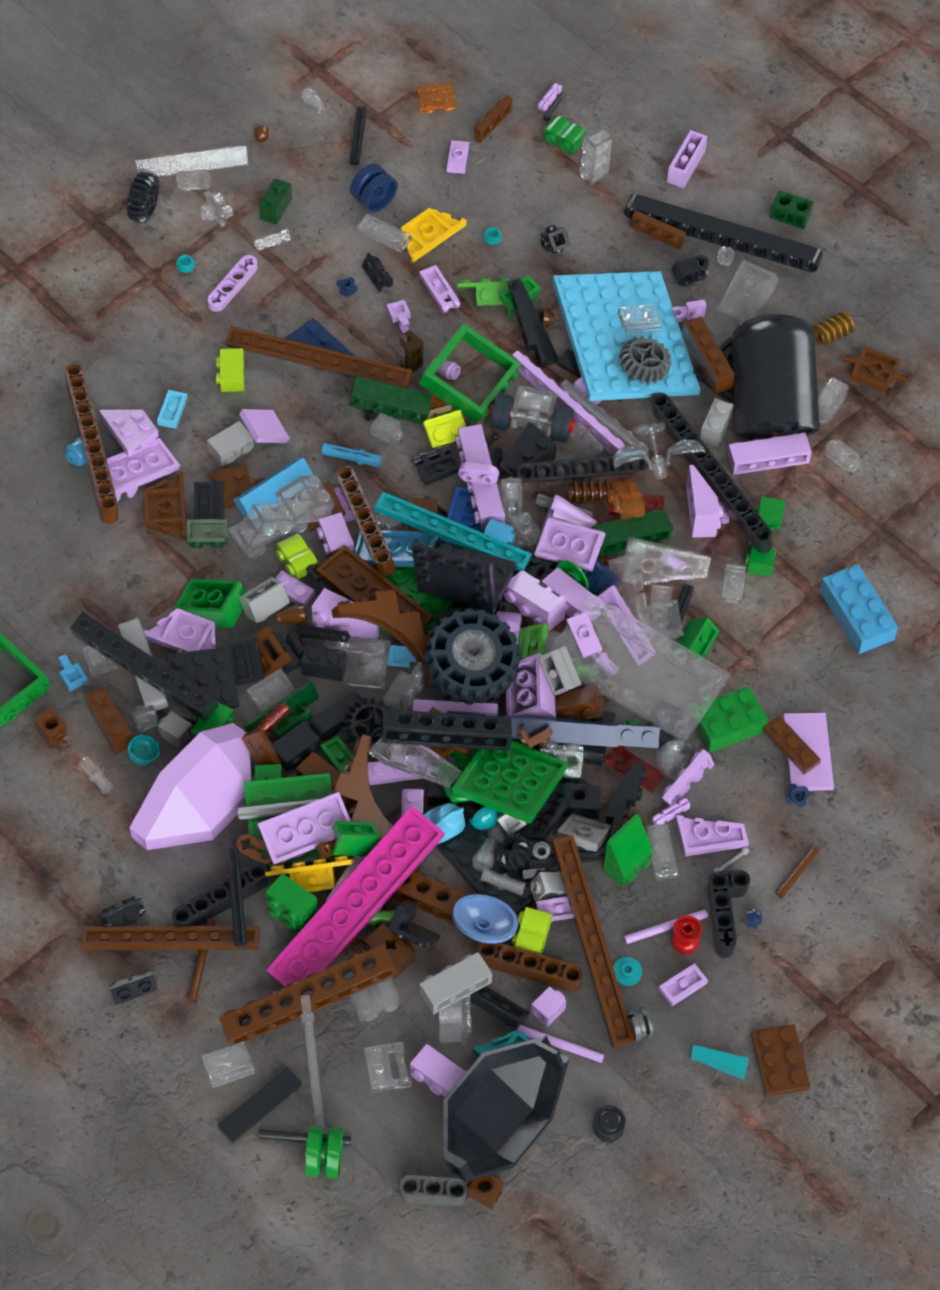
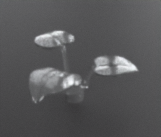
[613,421,705,479]

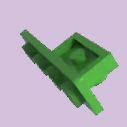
[456,277,524,307]

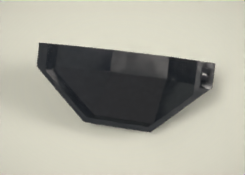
[443,1035,570,1182]

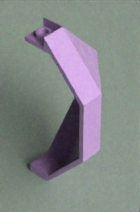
[129,723,251,850]

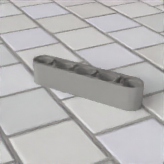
[118,617,169,714]

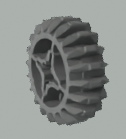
[619,336,672,385]

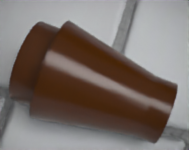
[276,604,307,624]

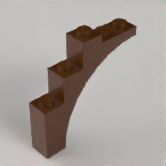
[331,588,434,688]
[332,734,421,868]

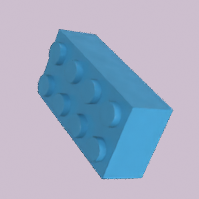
[819,564,898,654]

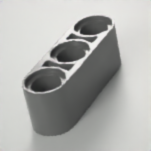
[399,1175,467,1206]

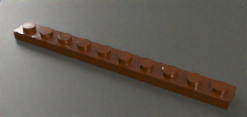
[225,326,413,389]
[551,835,635,1048]

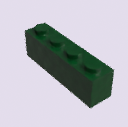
[348,376,432,424]
[592,509,674,557]

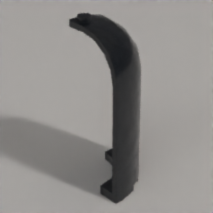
[732,314,820,440]

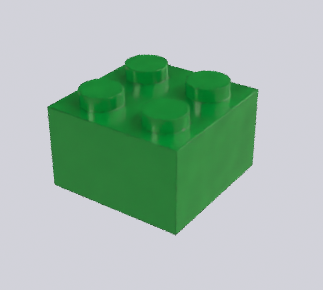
[265,873,318,933]

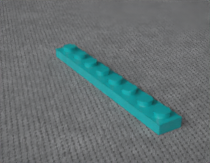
[374,492,532,572]

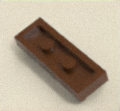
[474,95,513,144]
[631,211,686,249]
[762,716,821,774]

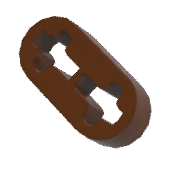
[236,834,272,865]

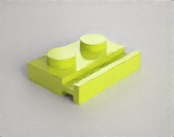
[423,410,466,449]

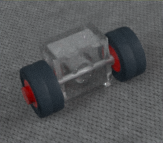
[490,386,575,443]

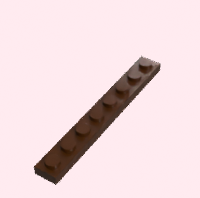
[81,926,260,950]

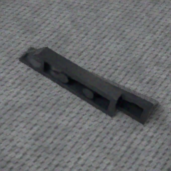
[507,279,559,367]

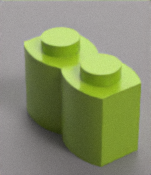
[275,533,318,580]
[512,907,553,955]

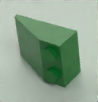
[173,579,247,628]
[603,814,653,888]

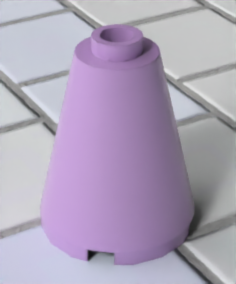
[541,495,597,531]

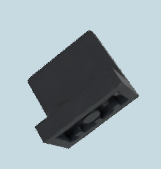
[389,898,441,948]

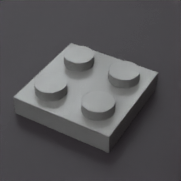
[556,813,612,852]

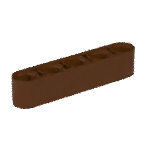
[477,942,583,992]

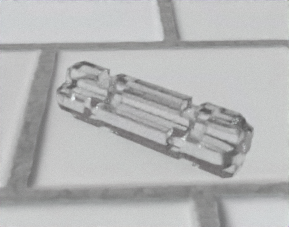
[254,229,291,251]

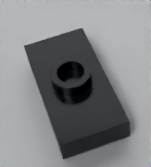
[263,632,301,675]

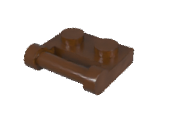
[254,626,292,682]

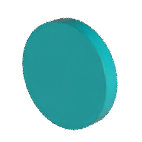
[613,957,642,986]

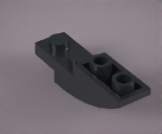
[606,760,647,838]

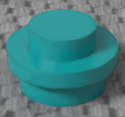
[483,227,502,245]
[176,255,195,273]

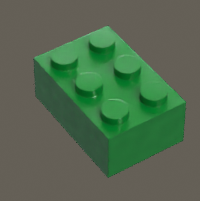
[690,686,768,753]

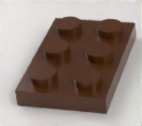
[750,1024,811,1097]

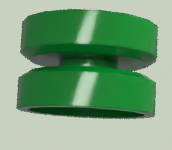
[305,1126,343,1179]

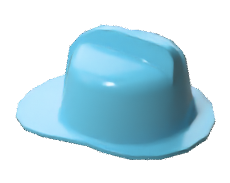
[424,803,465,844]

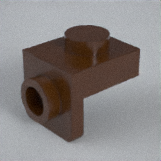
[518,725,553,748]

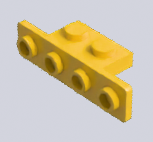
[265,856,354,892]

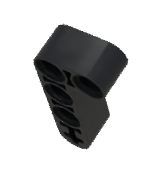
[707,870,750,958]

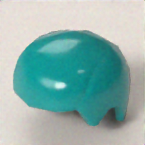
[127,734,160,766]
[469,806,501,830]

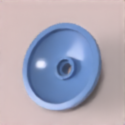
[452,894,518,944]

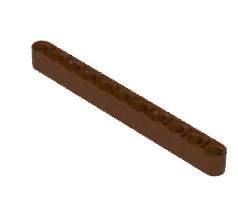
[65,364,118,524]

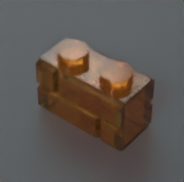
[416,82,456,113]
[609,479,645,520]

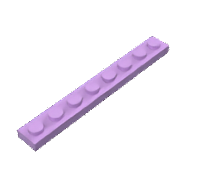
[512,351,625,456]

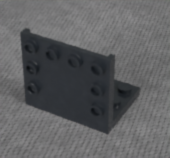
[411,539,517,614]

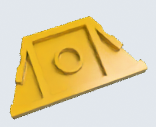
[401,208,467,263]

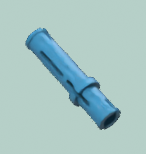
[321,443,382,468]

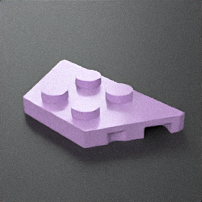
[99,410,158,457]
[144,608,216,652]

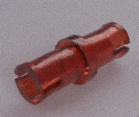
[251,702,291,734]

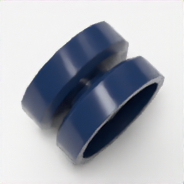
[350,163,398,213]

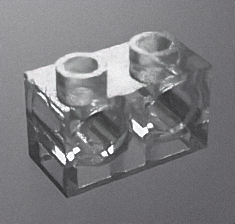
[540,742,583,777]

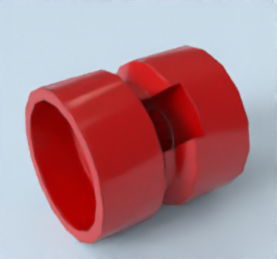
[671,915,702,955]

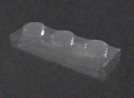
[356,214,412,253]

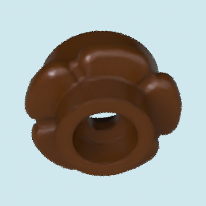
[540,309,554,328]

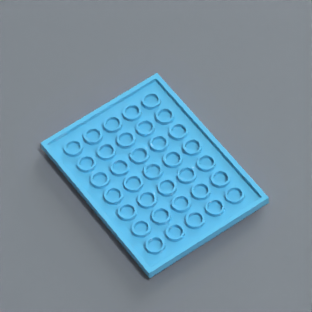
[552,271,700,401]

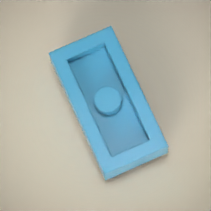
[157,390,188,429]

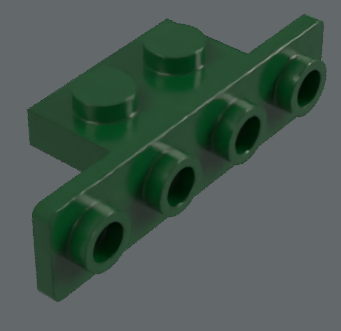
[244,681,319,739]

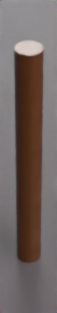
[187,918,215,1002]

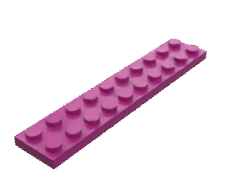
[266,806,445,997]

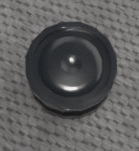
[593,1105,626,1142]

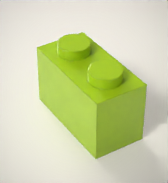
[216,348,244,392]

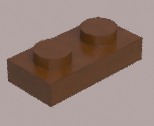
[242,727,282,765]

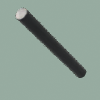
[259,1129,351,1146]

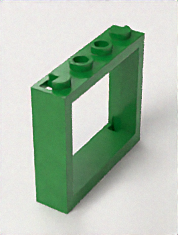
[419,324,521,424]
[0,633,50,728]

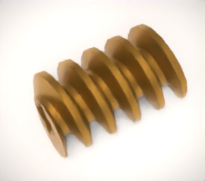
[812,311,855,346]

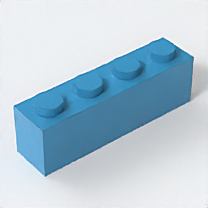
[233,457,315,521]

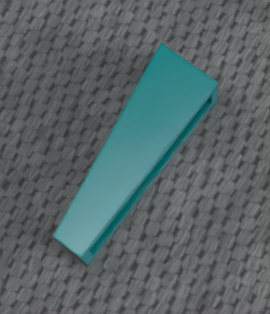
[691,1045,749,1080]

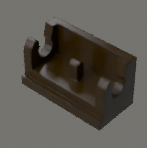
[399,329,424,373]

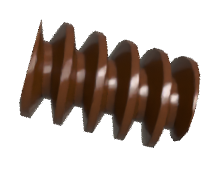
[568,479,609,505]

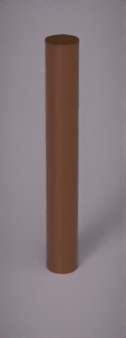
[776,846,819,898]

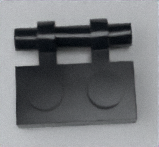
[412,445,460,485]

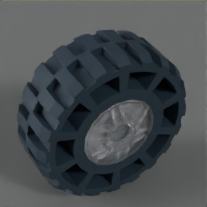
[424,609,520,705]

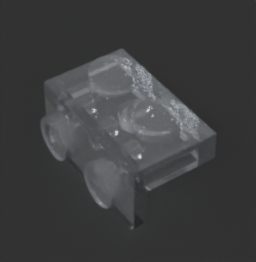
[505,511,542,551]

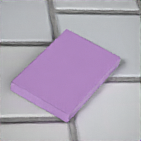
[534,518,605,571]

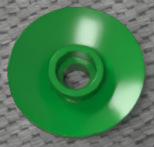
[556,560,589,590]

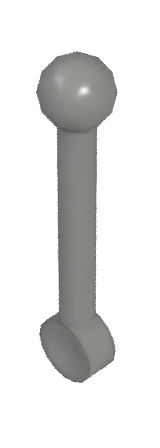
[713,847,749,872]

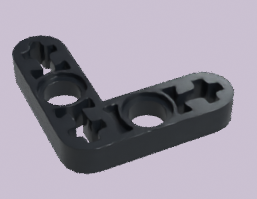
[498,785,572,842]

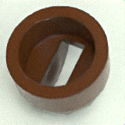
[254,126,269,142]

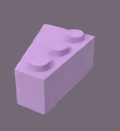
[504,570,566,632]

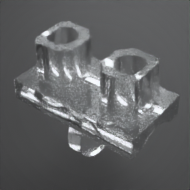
[200,191,233,227]

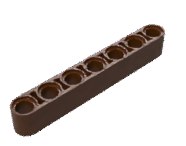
[337,466,396,576]

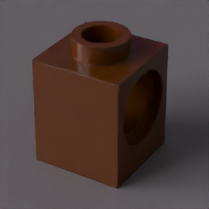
[34,707,68,746]
[467,1175,504,1210]

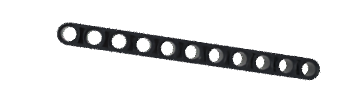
[623,194,823,272]
[652,393,773,553]

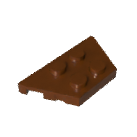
[144,472,187,540]

